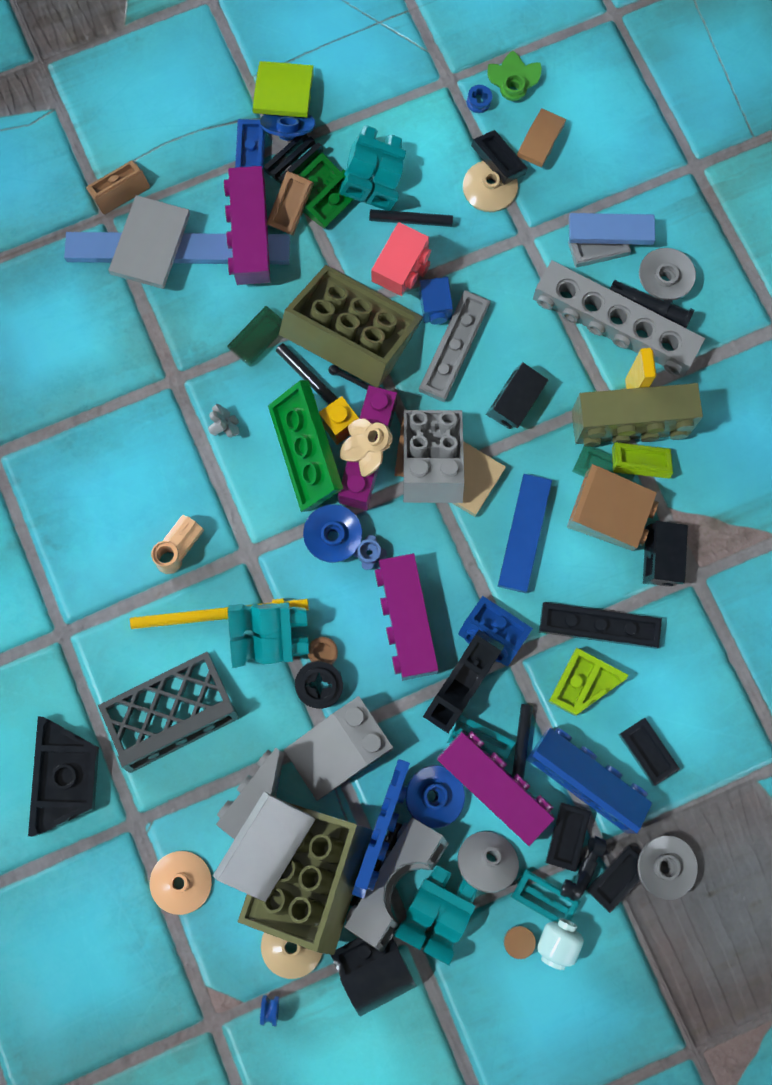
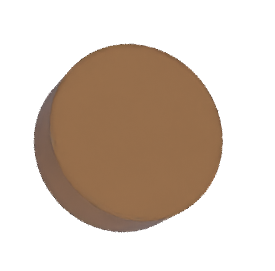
[308,637,338,664]
[503,926,536,959]

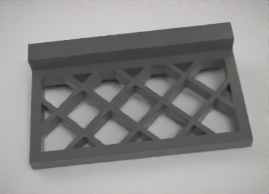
[98,652,239,773]

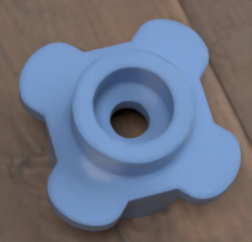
[353,535,387,570]

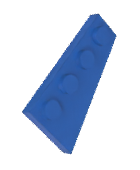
[352,759,410,899]

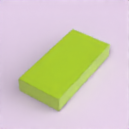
[612,442,673,479]

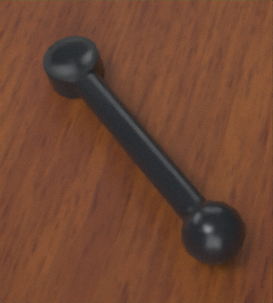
[328,364,382,390]

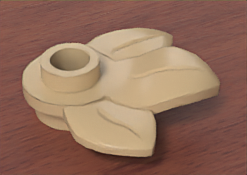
[340,419,393,477]

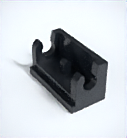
[485,362,549,429]
[643,521,688,586]

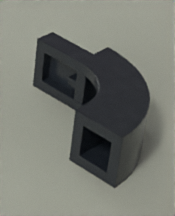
[423,630,505,734]

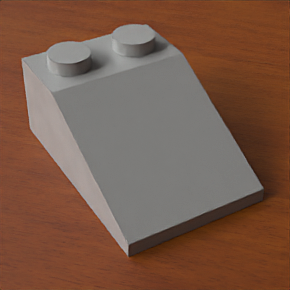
[284,696,393,801]

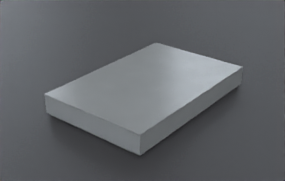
[108,195,190,289]
[213,791,315,902]

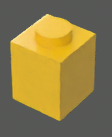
[319,396,359,445]

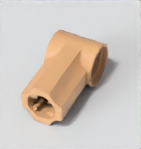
[151,515,204,574]

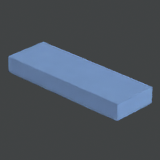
[569,213,655,245]

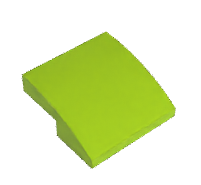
[253,61,314,118]

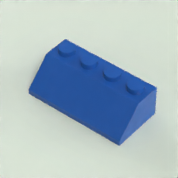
[526,728,652,834]

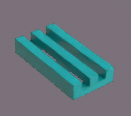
[447,715,515,762]
[511,869,581,922]

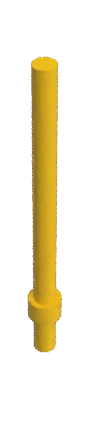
[130,598,309,629]

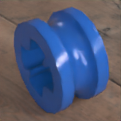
[466,85,492,113]
[260,995,279,1026]

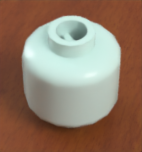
[537,918,584,970]

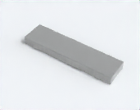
[419,290,490,402]

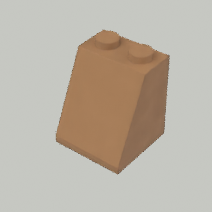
[567,464,659,551]

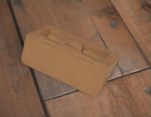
[86,160,150,214]

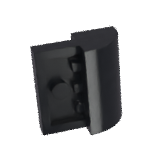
[330,937,417,1017]

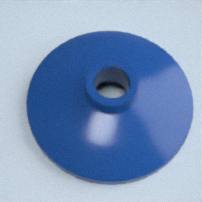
[260,114,315,141]
[303,504,362,563]
[405,765,465,828]

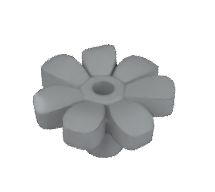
[208,404,239,438]

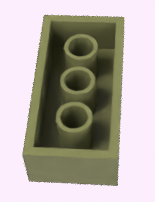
[571,383,703,447]

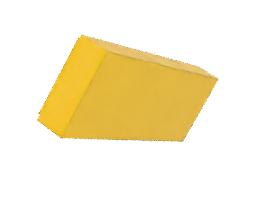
[625,348,656,389]

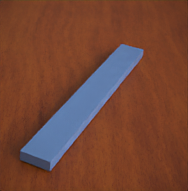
[64,232,290,265]

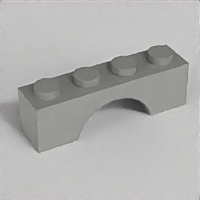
[344,818,449,953]

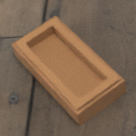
[267,171,314,235]

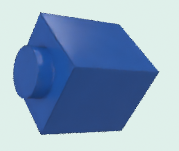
[419,277,453,325]

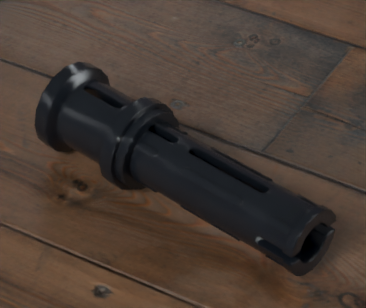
[610,280,695,328]

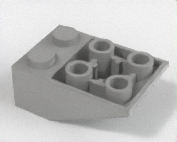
[403,410,464,503]
[216,748,284,840]

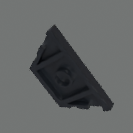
[28,716,99,837]

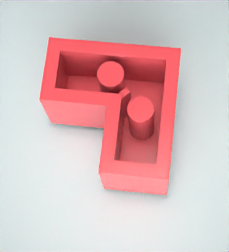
[371,222,431,296]

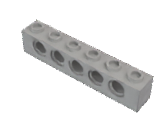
[533,260,705,377]

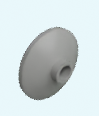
[639,248,696,300]
[458,831,519,893]
[638,835,698,900]

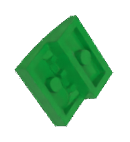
[298,153,354,229]

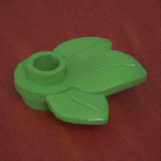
[487,51,542,101]

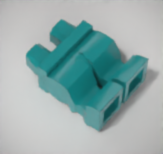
[339,125,406,211]
[228,602,309,668]
[394,866,477,966]

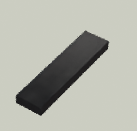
[539,602,662,649]

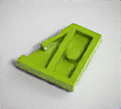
[548,648,628,716]

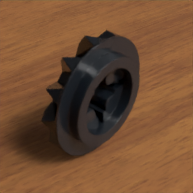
[295,660,344,709]

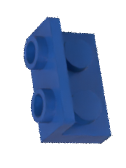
[458,596,533,666]

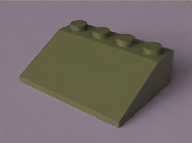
[279,265,423,388]
[238,802,373,955]

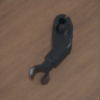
[560,835,607,901]

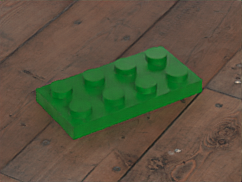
[268,380,343,512]

